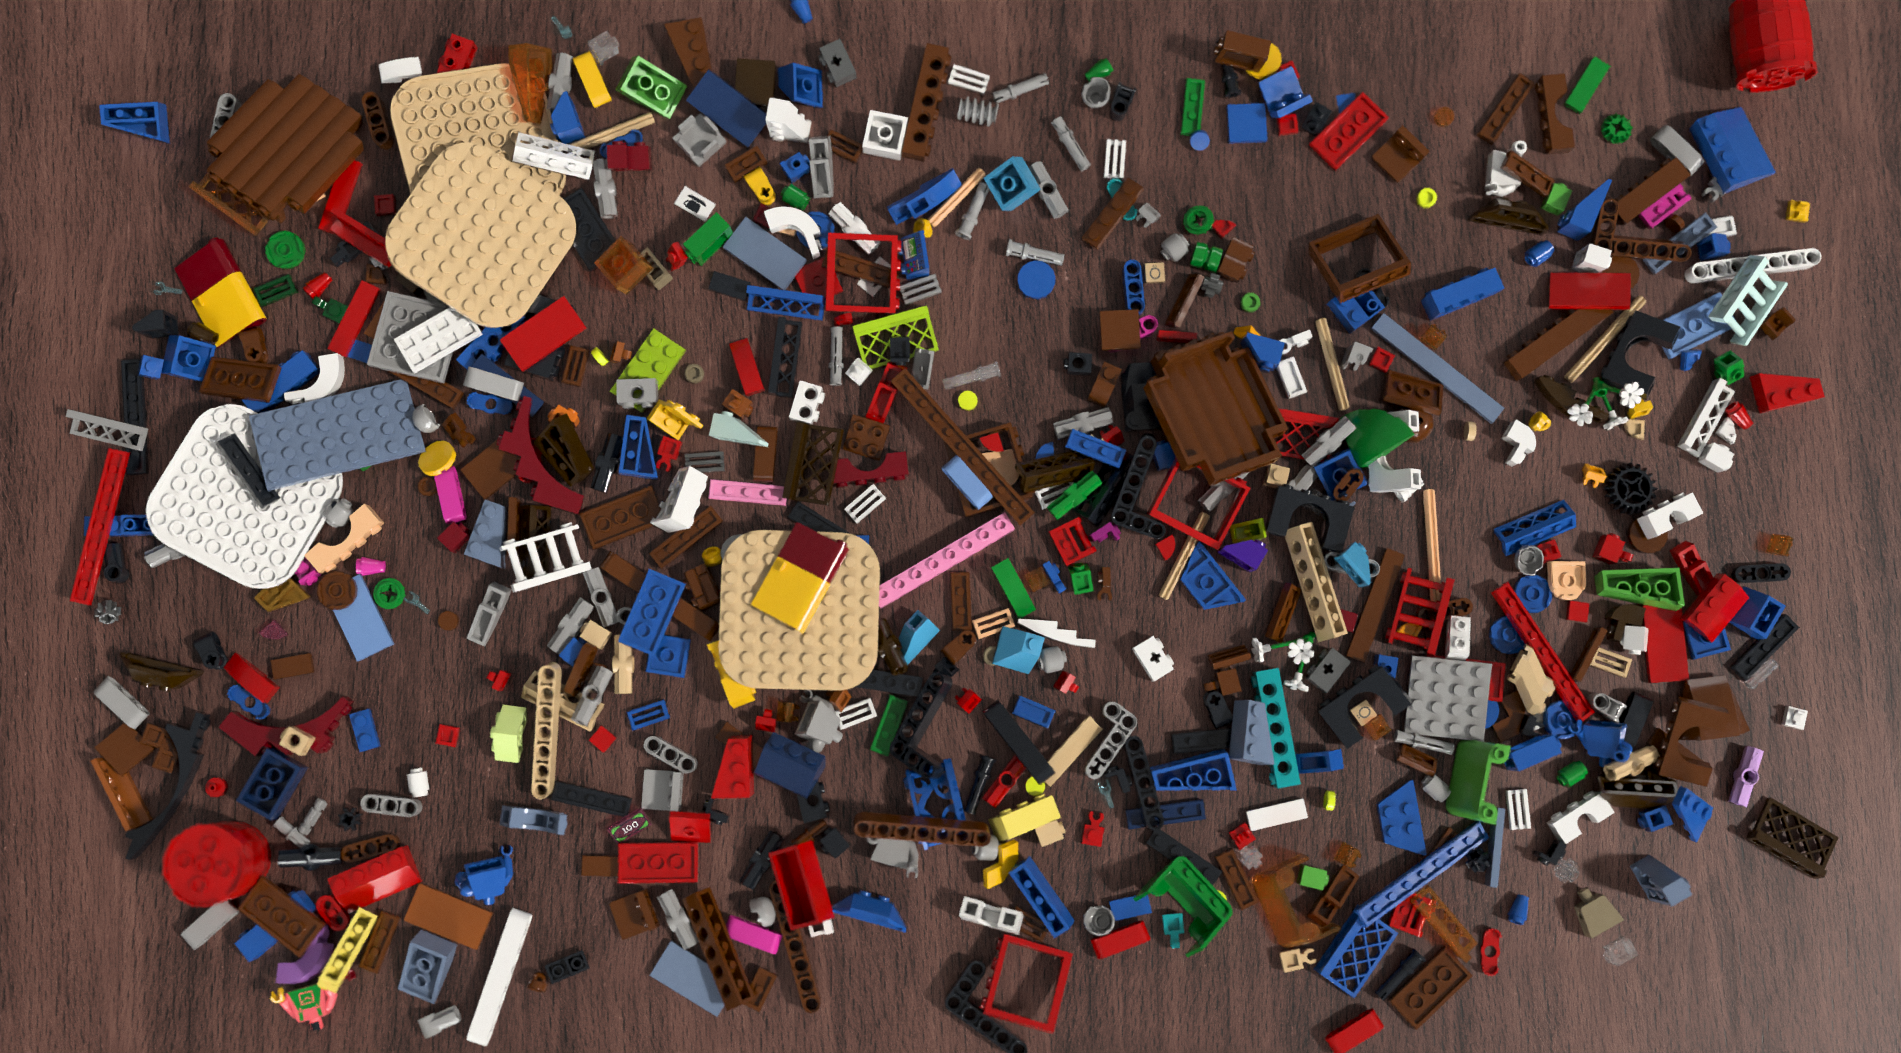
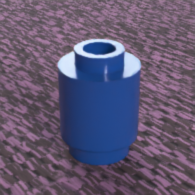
[1525,240,1555,267]

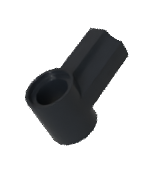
[104,543,129,583]

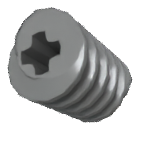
[957,96,999,127]

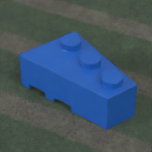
[99,102,170,143]

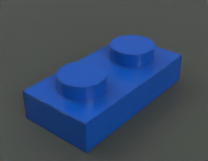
[349,709,381,752]

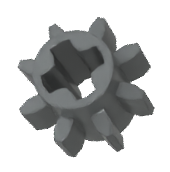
[1201,273,1223,298]
[94,600,121,624]

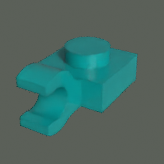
[1162,913,1184,949]

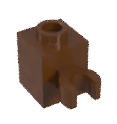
[1203,666,1241,696]

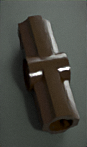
[878,618,908,676]

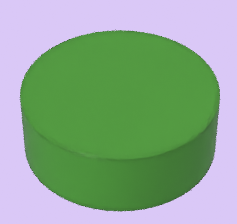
[1240,293,1260,313]

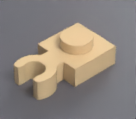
[1279,948,1316,973]

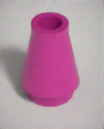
[356,557,386,576]

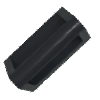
[132,309,179,339]

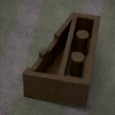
[533,413,594,487]

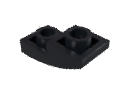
[545,950,590,984]

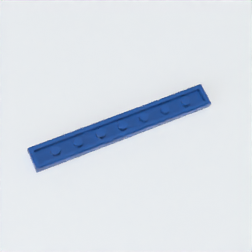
[1354,821,1489,928]

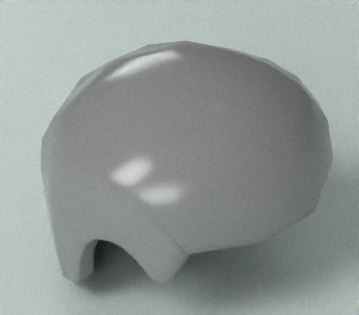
[1082,77,1111,108]
[412,404,440,433]
[1514,545,1544,576]
[749,897,776,927]
[1083,905,1115,936]

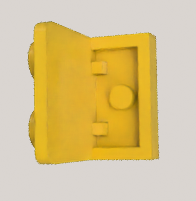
[647,400,703,440]

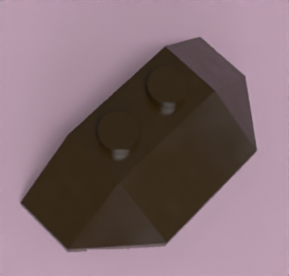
[1468,197,1549,236]
[120,652,204,692]
[1597,767,1678,809]

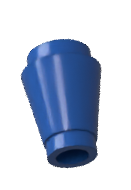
[790,0,813,24]
[1507,894,1529,925]

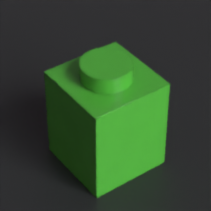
[1541,183,1572,216]
[1296,864,1329,890]

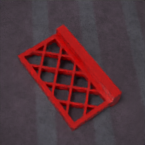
[1276,409,1339,462]

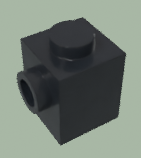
[820,827,851,859]

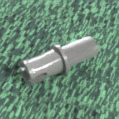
[273,817,310,849]

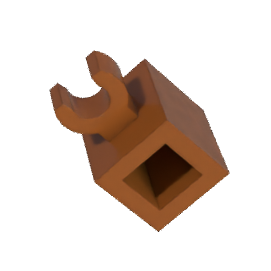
[722,389,754,420]

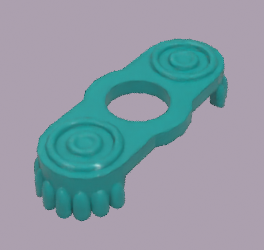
[1107,178,1137,221]

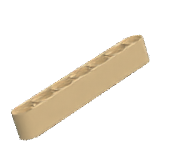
[532,662,562,799]

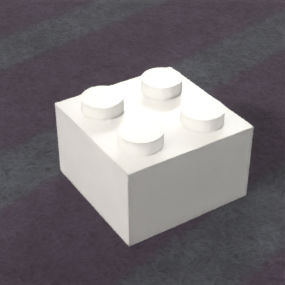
[862,110,908,160]

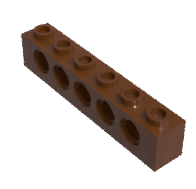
[902,43,952,162]
[682,887,755,1011]

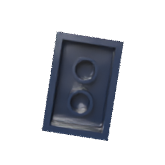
[236,748,308,820]

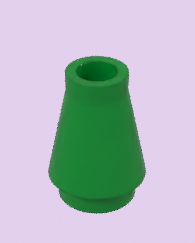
[1084,58,1114,82]

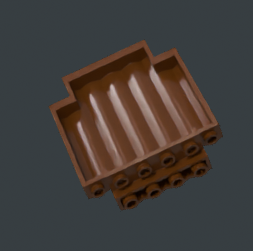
[206,74,364,223]
[1143,331,1288,486]

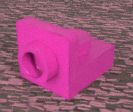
[295,557,322,586]

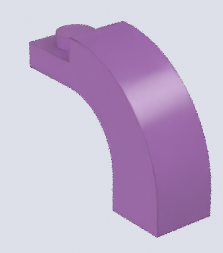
[276,923,334,984]

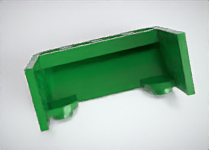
[1133,856,1232,957]

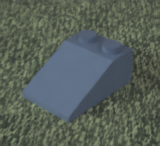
[398,930,457,1004]

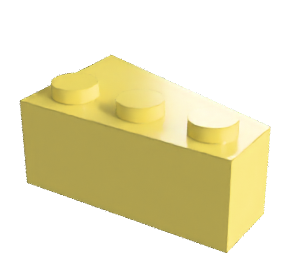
[988,794,1061,841]

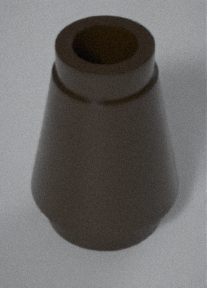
[187,322,219,344]

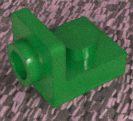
[1068,562,1094,595]

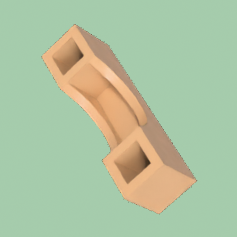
[304,504,384,574]

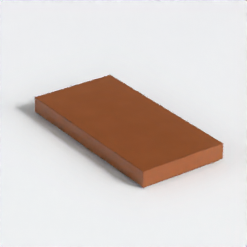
[404,883,493,950]

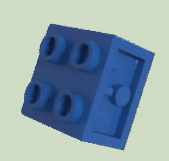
[1258,66,1313,118]

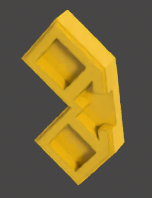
[983,839,1018,889]

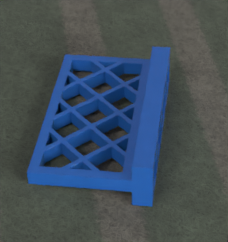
[1314,904,1398,998]

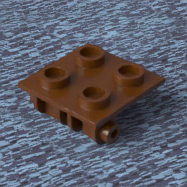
[843,414,890,461]

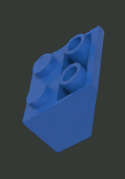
[1327,290,1385,334]
[1729,586,1786,640]

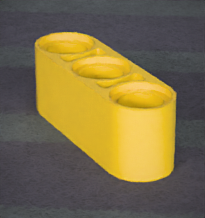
[573,51,612,108]

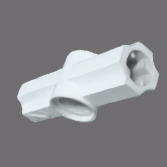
[829,202,880,255]

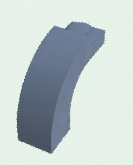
[500,805,567,835]

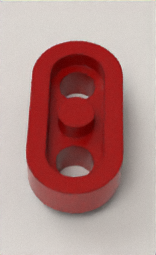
[316,895,350,931]

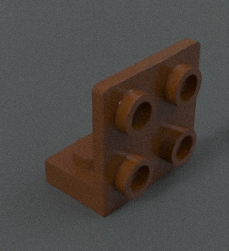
[1372,125,1430,183]
[609,889,660,940]

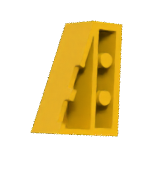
[707,640,756,709]

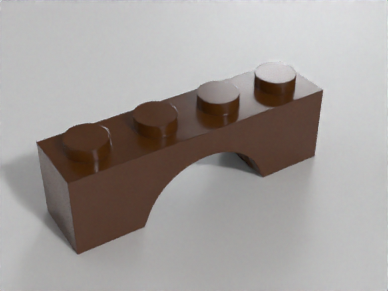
[1535,73,1575,155]

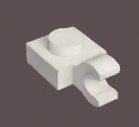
[1279,330,1313,355]

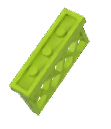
[852,305,939,369]

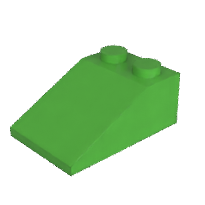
[615,56,687,119]

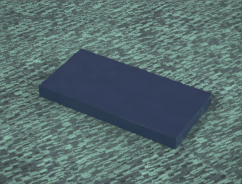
[686,69,767,147]

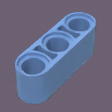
[941,455,993,510]

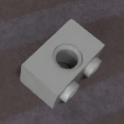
[616,378,658,409]

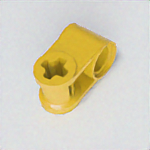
[744,167,776,205]

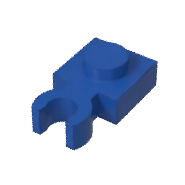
[1042,561,1066,594]

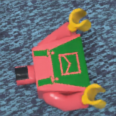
[270,983,338,1031]

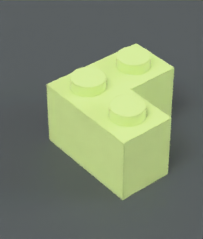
[490,705,527,763]

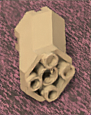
[1507,644,1555,715]

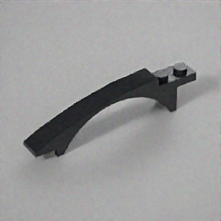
[125,712,211,860]

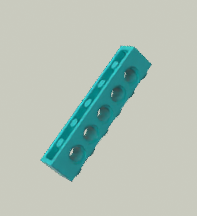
[1251,668,1301,788]

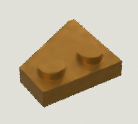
[254,577,311,612]

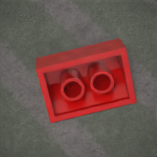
[1680,573,1749,643]

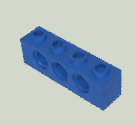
[456,316,528,370]

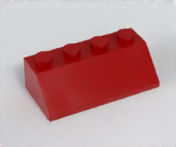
[327,845,422,914]

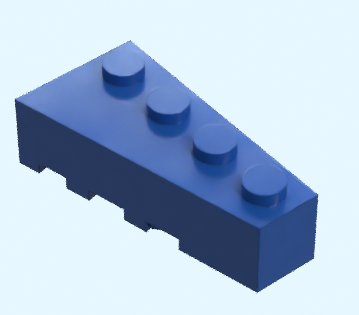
[1421,267,1504,321]
[1150,749,1237,790]

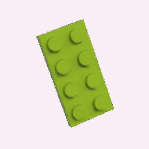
[610,328,686,413]

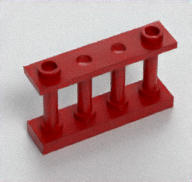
[1385,568,1455,656]

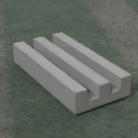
[900,274,942,305]

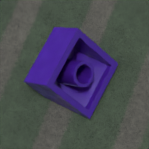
[1217,539,1268,572]

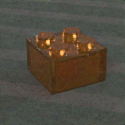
[594,236,653,295]

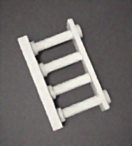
[499,522,591,593]

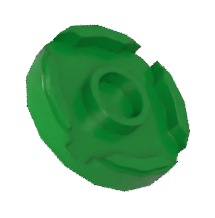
[265,231,305,270]

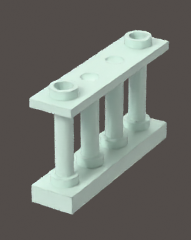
[1708,255,1788,346]

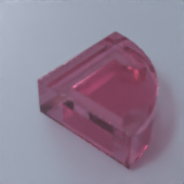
[259,620,288,640]

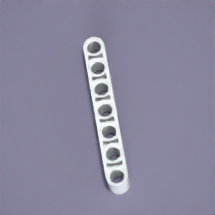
[1684,248,1821,283]
[467,908,532,1046]

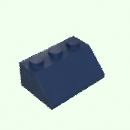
[755,732,826,798]

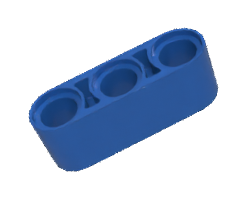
[1122,260,1145,316]

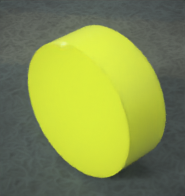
[1416,188,1437,208]
[591,347,609,366]
[958,391,978,411]
[1025,777,1045,796]
[1323,790,1336,811]

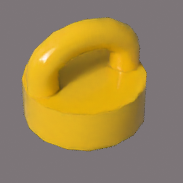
[913,218,932,238]
[1528,411,1551,431]
[702,547,722,567]

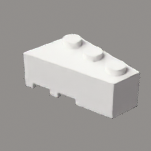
[766,98,811,143]
[650,466,708,533]

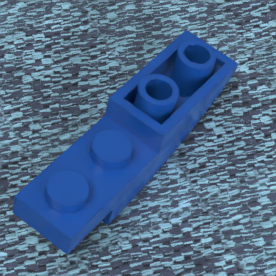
[887,168,962,225]
[84,515,154,537]

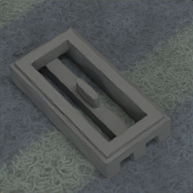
[685,451,725,473]

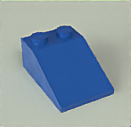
[1557,179,1612,241]

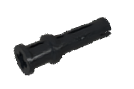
[1216,40,1242,98]
[964,754,997,815]
[1374,948,1426,1001]

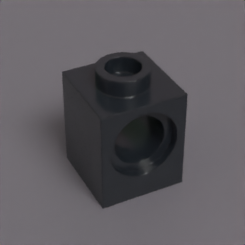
[1064,352,1092,376]

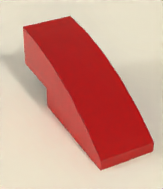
[729,338,765,397]
[865,361,907,423]
[1669,540,1713,596]
[224,652,280,703]

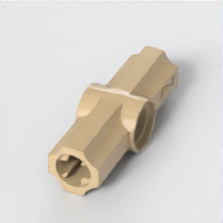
[612,635,635,694]
[1603,745,1660,781]

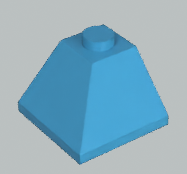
[1334,542,1371,588]
[992,626,1045,674]

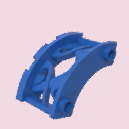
[903,758,966,850]

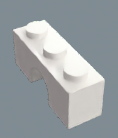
[1637,493,1703,540]
[1547,791,1615,844]
[959,896,1024,935]

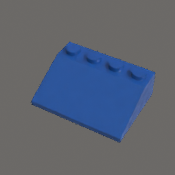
[1689,107,1776,194]

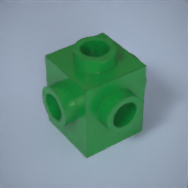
[1714,350,1744,385]

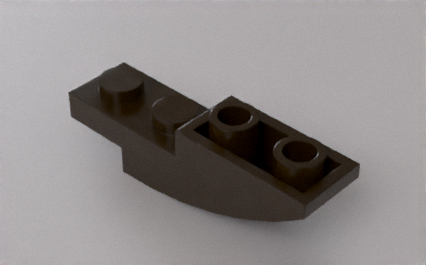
[1534,375,1609,424]

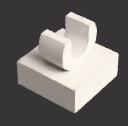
[845,358,873,386]
[1781,706,1808,730]

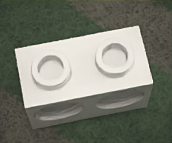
[789,381,825,425]
[1445,616,1471,661]

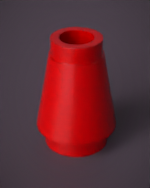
[302,272,333,299]
[1725,401,1753,430]

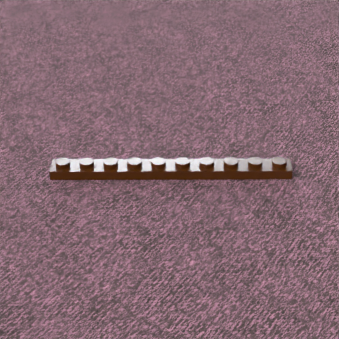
[891,368,1035,526]

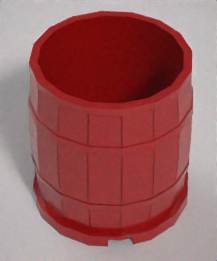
[1728,0,1818,93]
[163,821,271,907]

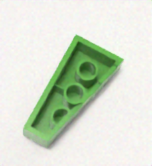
[1594,568,1685,611]

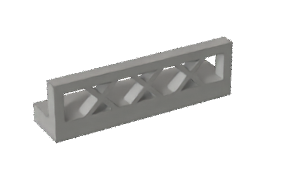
[66,409,148,451]

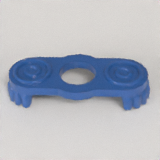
[600,129,643,159]
[466,392,513,415]
[227,685,270,720]

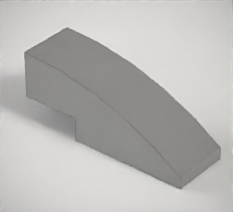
[809,136,833,198]
[467,582,512,646]

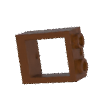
[1213,30,1271,73]

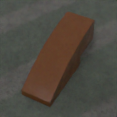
[1307,865,1360,927]

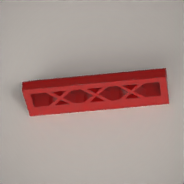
[329,207,392,268]

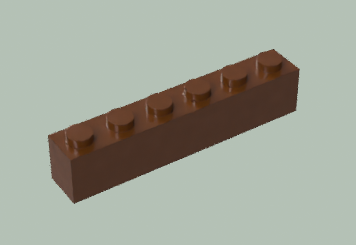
[1503,309,1613,381]

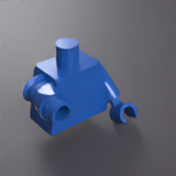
[1568,720,1633,767]
[455,845,513,905]

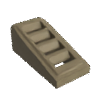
[633,247,673,290]

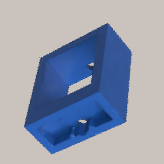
[1504,734,1562,771]

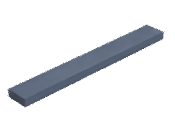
[1371,313,1504,424]

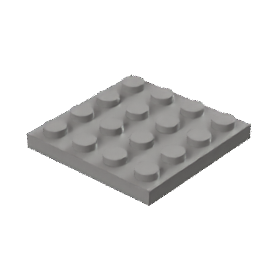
[367,291,453,383]
[1403,655,1492,741]

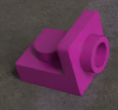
[1089,522,1121,543]

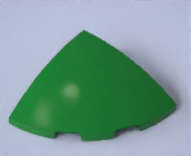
[1340,409,1415,467]

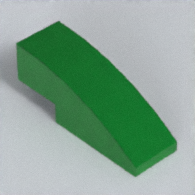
[991,558,1036,619]

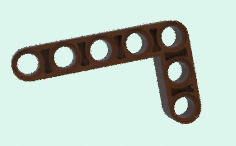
[1592,196,1691,262]

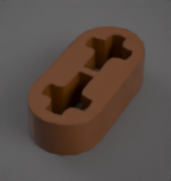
[1333,468,1364,501]

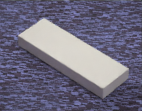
[1245,798,1308,831]

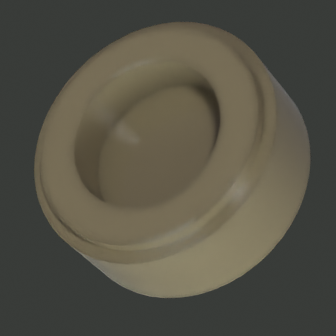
[684,364,704,384]
[983,646,996,666]

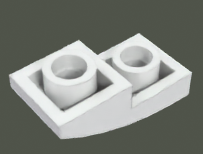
[378,57,422,83]

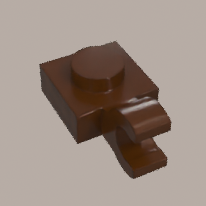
[442,412,476,448]
[1097,567,1112,601]

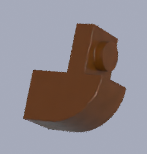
[1087,362,1122,408]

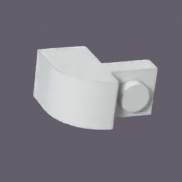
[1501,420,1536,467]

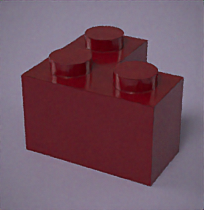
[607,141,652,171]

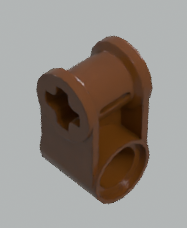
[239,327,269,363]
[940,630,976,665]

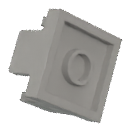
[673,113,727,167]

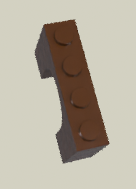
[1654,696,1730,787]

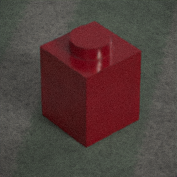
[437,521,471,553]

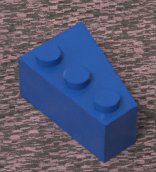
[619,415,658,480]

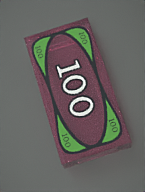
[607,807,652,845]

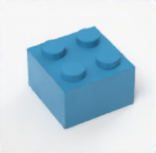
[984,156,1041,211]

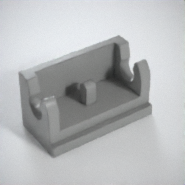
[1340,342,1373,371]
[912,348,935,389]

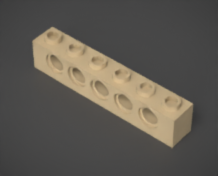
[1285,522,1348,642]

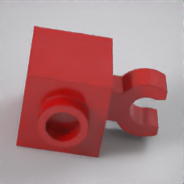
[1592,533,1634,565]

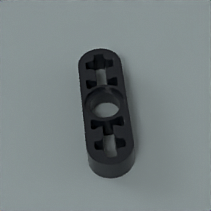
[1731,563,1791,583]

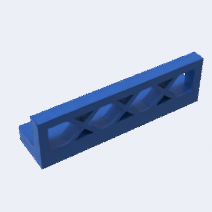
[746,285,826,321]
[1494,500,1576,556]

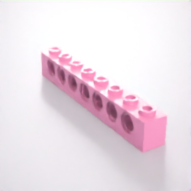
[879,512,1015,609]

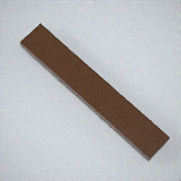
[1345,548,1405,663]

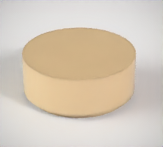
[1464,421,1476,441]

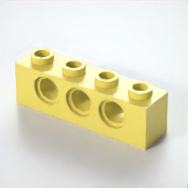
[317,907,377,994]

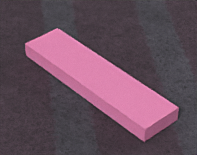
[708,479,787,506]

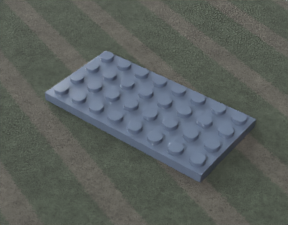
[249,379,426,491]

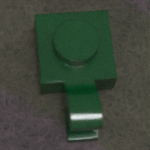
[312,296,348,324]

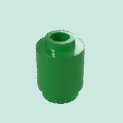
[781,184,810,211]
[1557,760,1588,788]

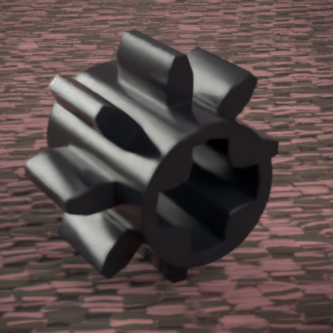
[337,807,363,831]
[1465,848,1491,873]

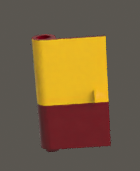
[174,237,267,348]
[751,522,849,633]

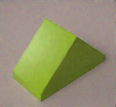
[1230,518,1266,544]

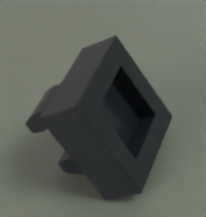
[933,657,959,682]
[1519,714,1543,737]

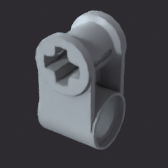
[1586,693,1627,723]

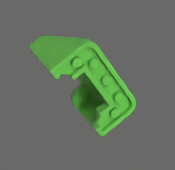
[1446,739,1511,825]

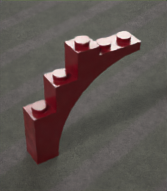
[497,396,584,515]
[218,697,354,756]

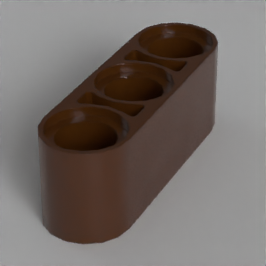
[362,92,394,150]
[753,426,778,483]

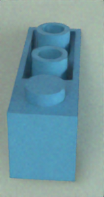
[898,610,940,665]

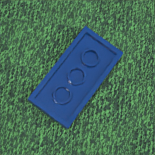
[618,569,686,657]

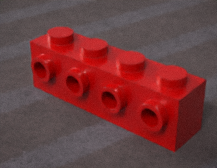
[436,34,478,74]

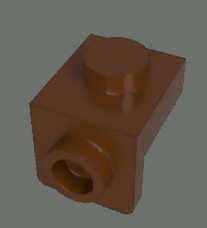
[1760,307,1796,341]

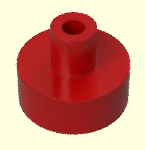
[205,777,228,797]

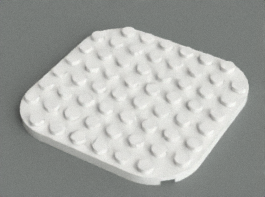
[146,404,343,589]

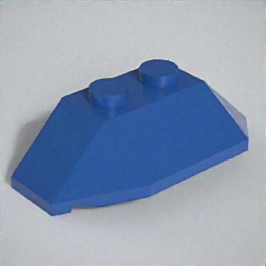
[831,890,907,932]

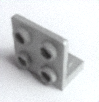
[641,769,684,812]

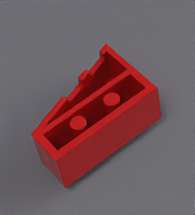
[1749,373,1825,414]
[711,735,754,799]

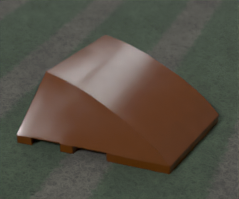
[1679,675,1750,741]

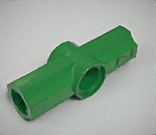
[1047,471,1102,520]

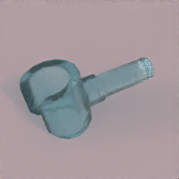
[551,16,573,39]
[153,282,183,295]
[404,591,430,614]
[1098,780,1114,808]

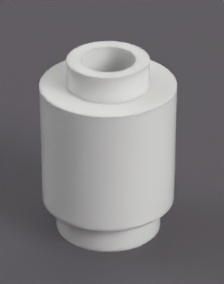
[407,768,430,798]

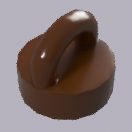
[527,972,548,993]

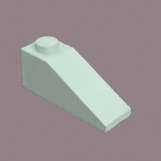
[709,411,769,447]

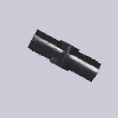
[590,433,623,493]
[739,830,785,890]
[278,844,342,871]

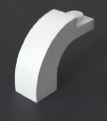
[764,207,822,259]
[284,353,345,405]

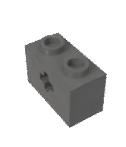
[818,39,857,87]
[1305,647,1351,693]

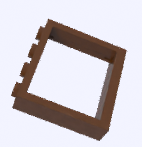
[1309,214,1411,303]
[944,422,1035,518]

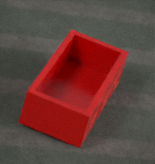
[768,840,835,930]

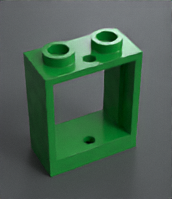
[683,212,733,266]

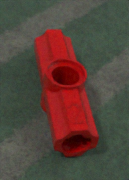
[982,755,1026,809]

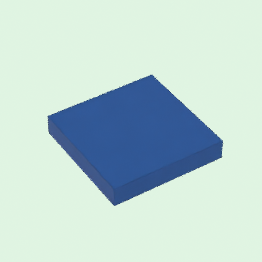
[1226,103,1267,144]
[1683,622,1731,660]
[645,635,691,678]

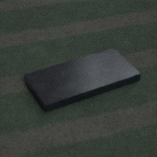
[564,187,623,272]

